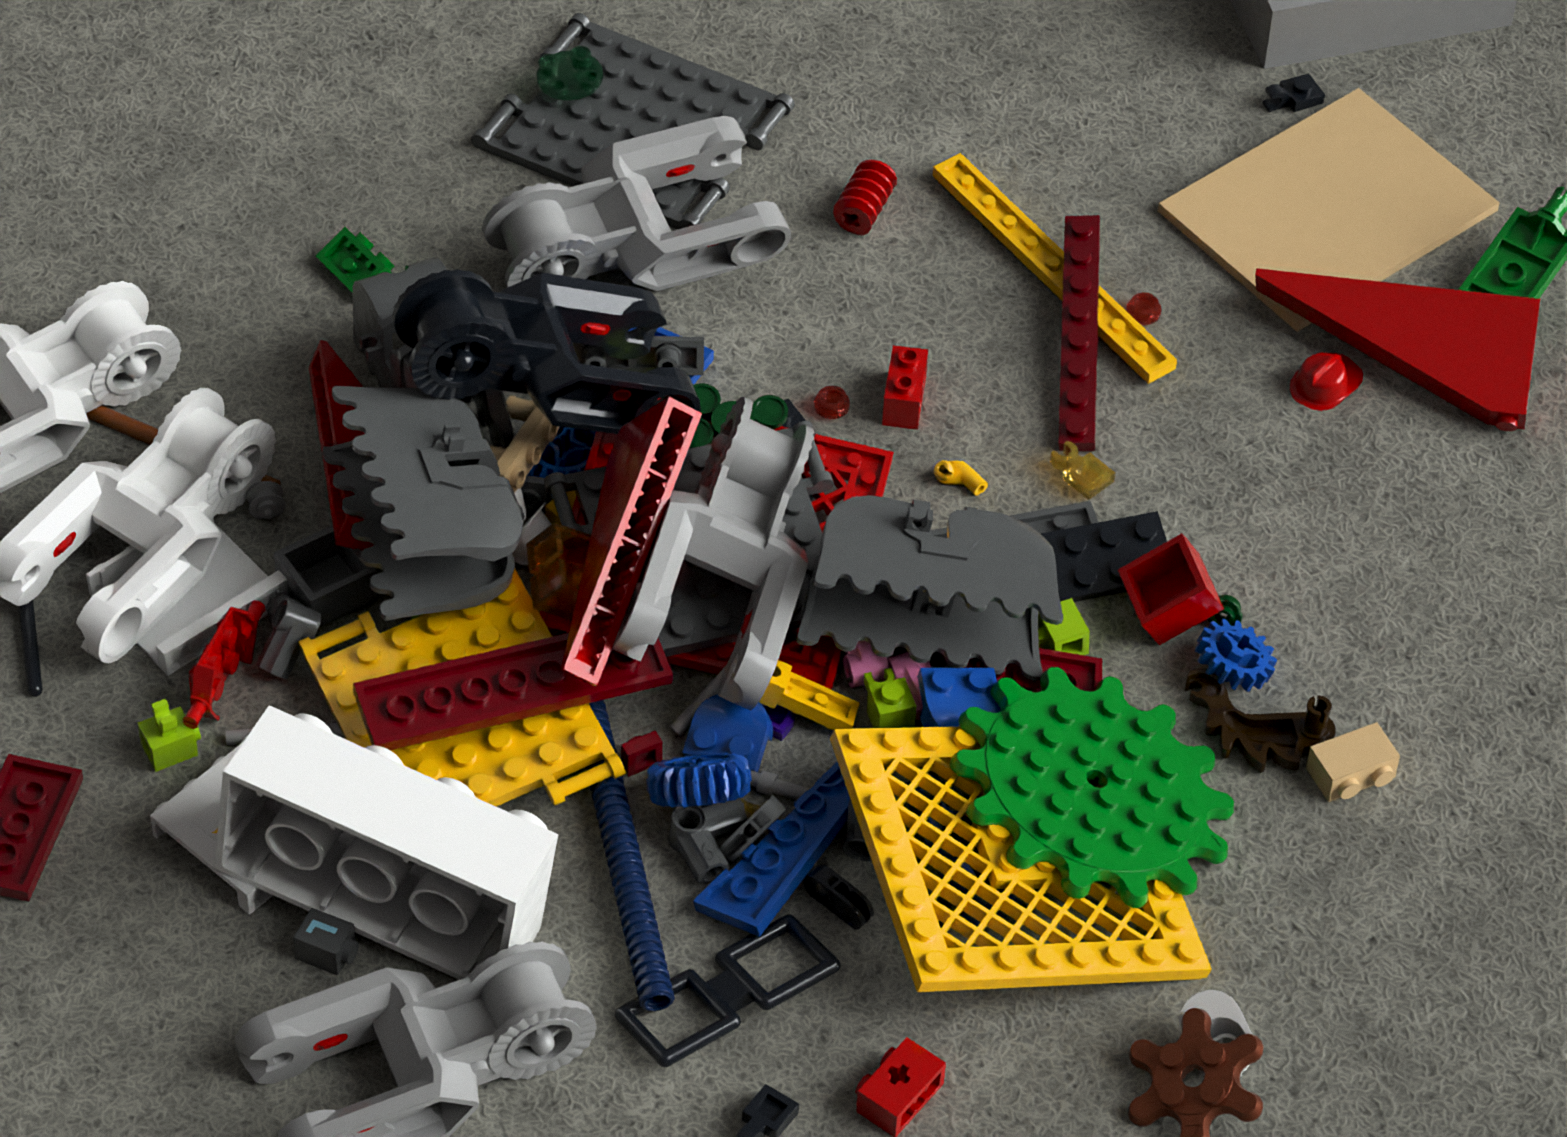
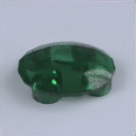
[536,46,603,101]

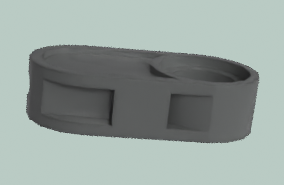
[719,795,787,863]

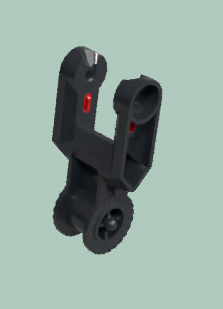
[392,269,701,434]

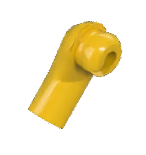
[934,460,988,496]

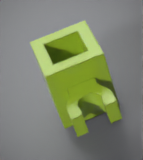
[1038,598,1090,655]
[864,667,917,728]
[137,698,201,772]

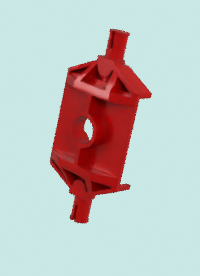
[183,600,266,729]

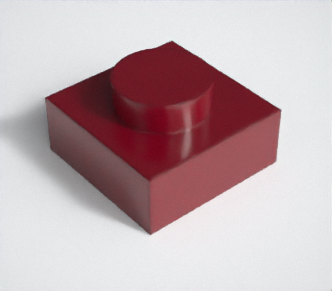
[621,730,663,777]

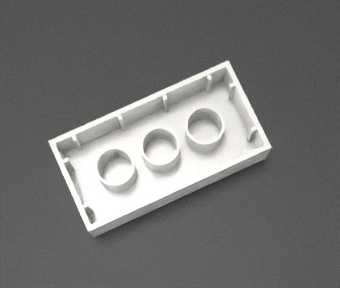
[214,705,558,980]

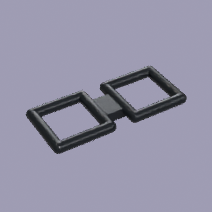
[614,914,841,1067]

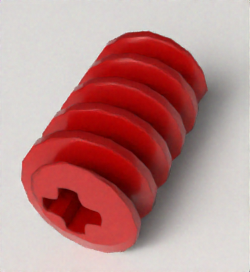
[833,160,897,236]

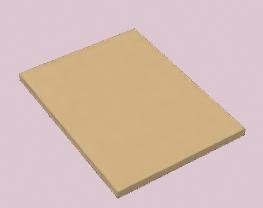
[1158,88,1500,332]

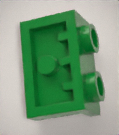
[316,227,395,293]

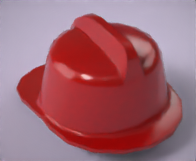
[1289,352,1363,411]

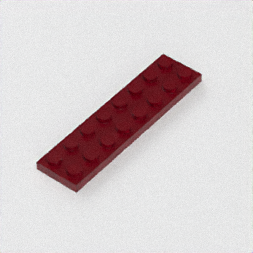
[353,633,673,750]

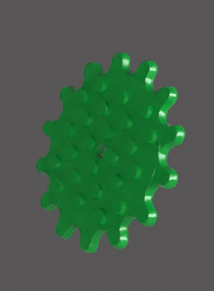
[949,667,1234,908]

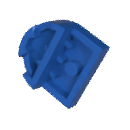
[917,668,1000,727]
[682,694,773,772]

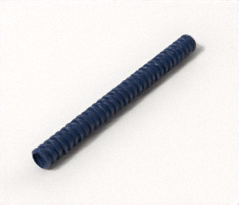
[585,700,675,1011]

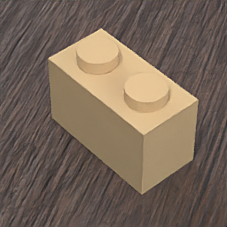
[1306,722,1400,802]

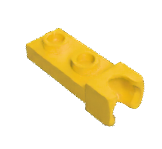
[759,660,860,730]

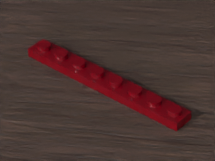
[1058,215,1101,452]

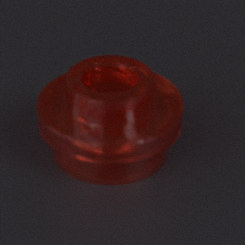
[1126,292,1162,325]
[814,386,850,419]

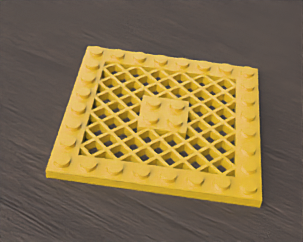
[830,727,1212,992]

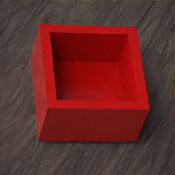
[1118,533,1224,646]

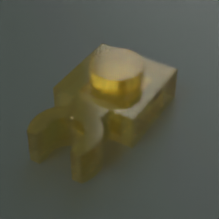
[1050,441,1115,500]

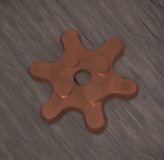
[1128,1008,1264,1137]

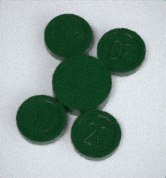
[689,383,788,449]

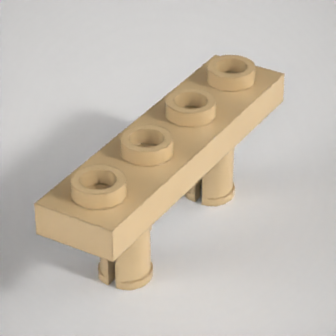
[489,395,560,494]

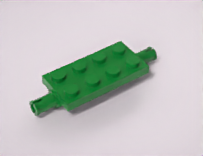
[1458,186,1567,299]

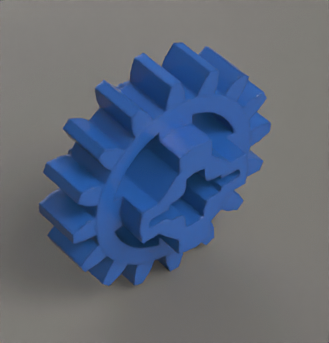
[1195,619,1277,692]

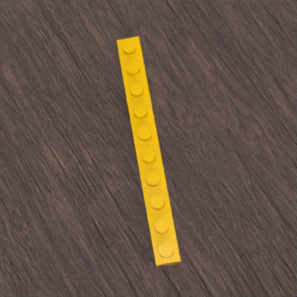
[933,153,1177,384]

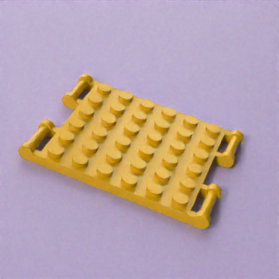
[298,568,626,807]

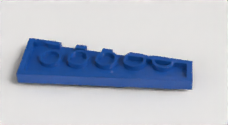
[693,762,886,937]

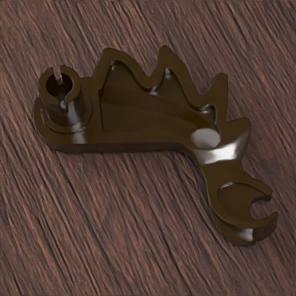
[1185,668,1336,773]

